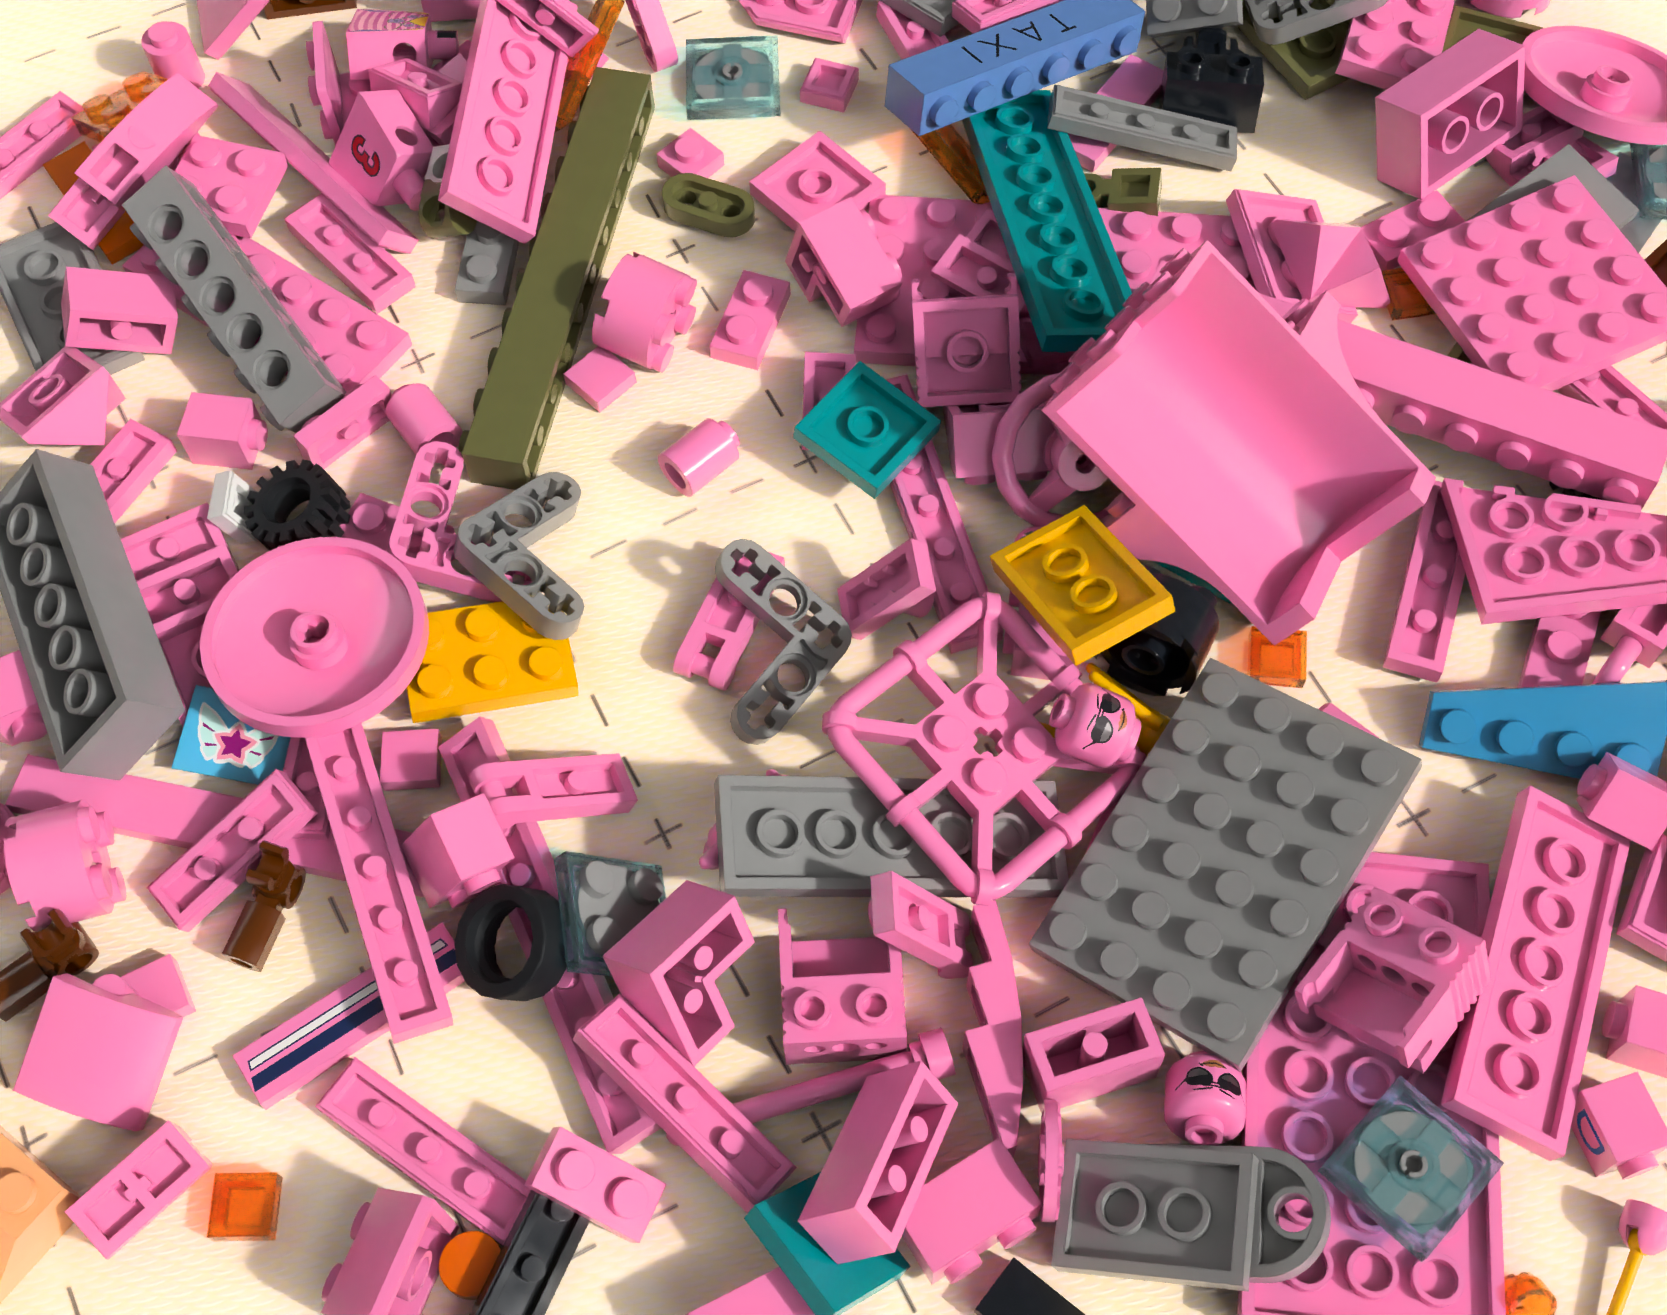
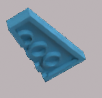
[1419,680,1667,779]

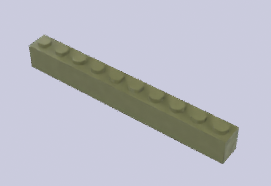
[458,67,655,490]

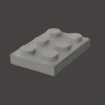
[1051,1139,1259,1292]

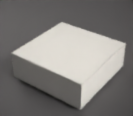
[207,470,257,544]

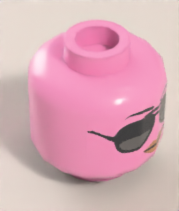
[1049,683,1141,768]
[1164,1051,1246,1146]

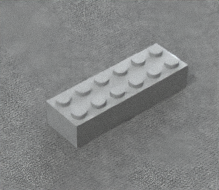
[0,449,185,780]

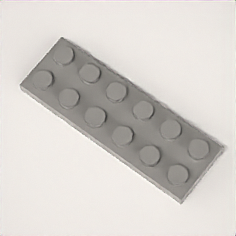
[714,775,1069,898]

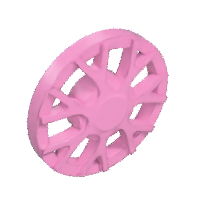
[1038,1099,1064,1222]

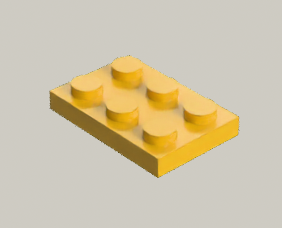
[990,505,1175,666]
[407,601,579,723]

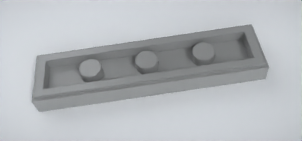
[1047,85,1237,172]

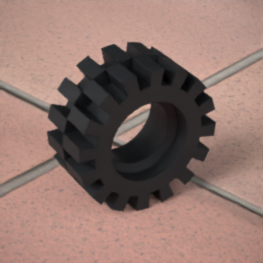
[244,459,351,551]

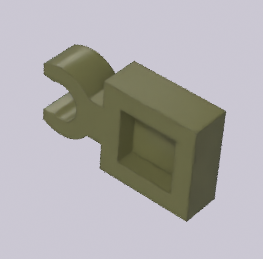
[1084,167,1162,216]

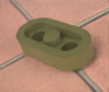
[662,173,755,238]

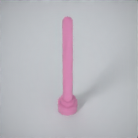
[666,1027,956,1146]

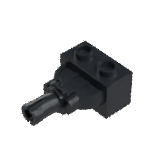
[1159,28,1264,133]

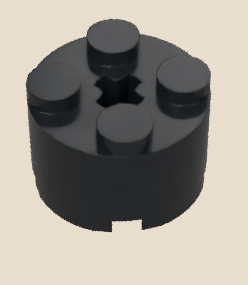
[1094,565,1219,696]

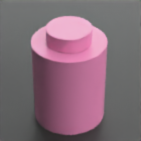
[141,21,205,89]
[386,383,463,454]
[658,418,740,497]

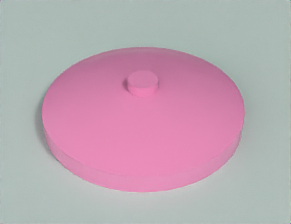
[1522,26,1667,145]
[200,537,429,738]

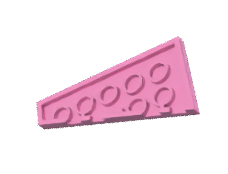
[1440,478,1667,625]

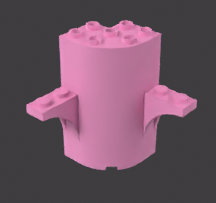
[1042,240,1436,646]

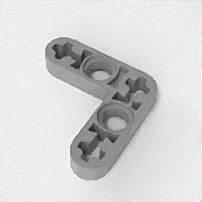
[1244,0,1388,45]
[454,472,585,640]
[715,539,852,745]

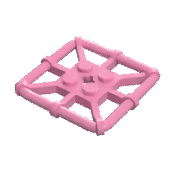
[822,592,1147,906]

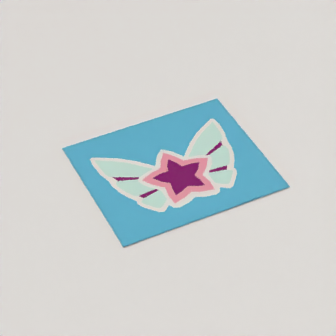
[171,685,291,785]

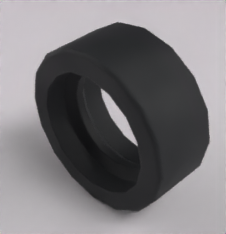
[454,884,573,1002]

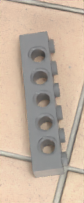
[122,165,346,433]

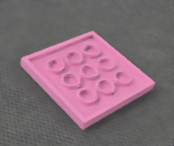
[1397,175,1667,391]

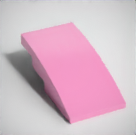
[121,503,239,727]

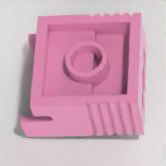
[911,273,1022,407]
[1294,887,1492,1074]
[778,908,907,1065]

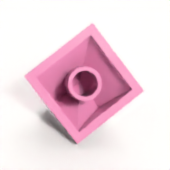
[1271,219,1391,308]
[0,347,126,445]

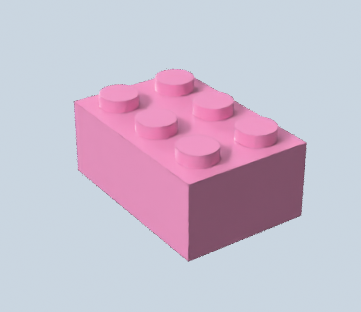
[1375,29,1525,200]

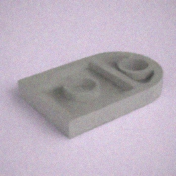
[1145,1144,1331,1283]

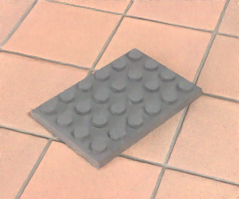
[1028,657,1422,1072]

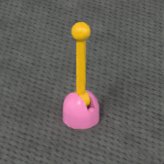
[1606,1199,1667,1315]

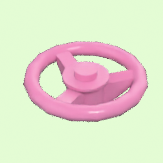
[992,373,1109,526]

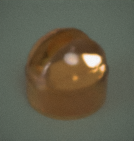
[1504,1272,1557,1315]

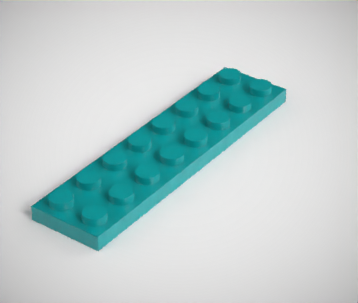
[962,90,1132,353]

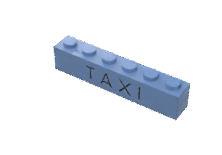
[884,0,1145,136]

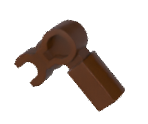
[222,840,306,972]
[0,909,99,1022]

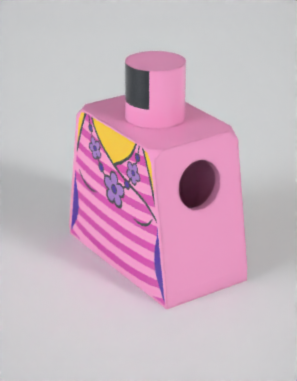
[346,9,459,80]

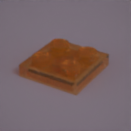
[71,72,168,143]

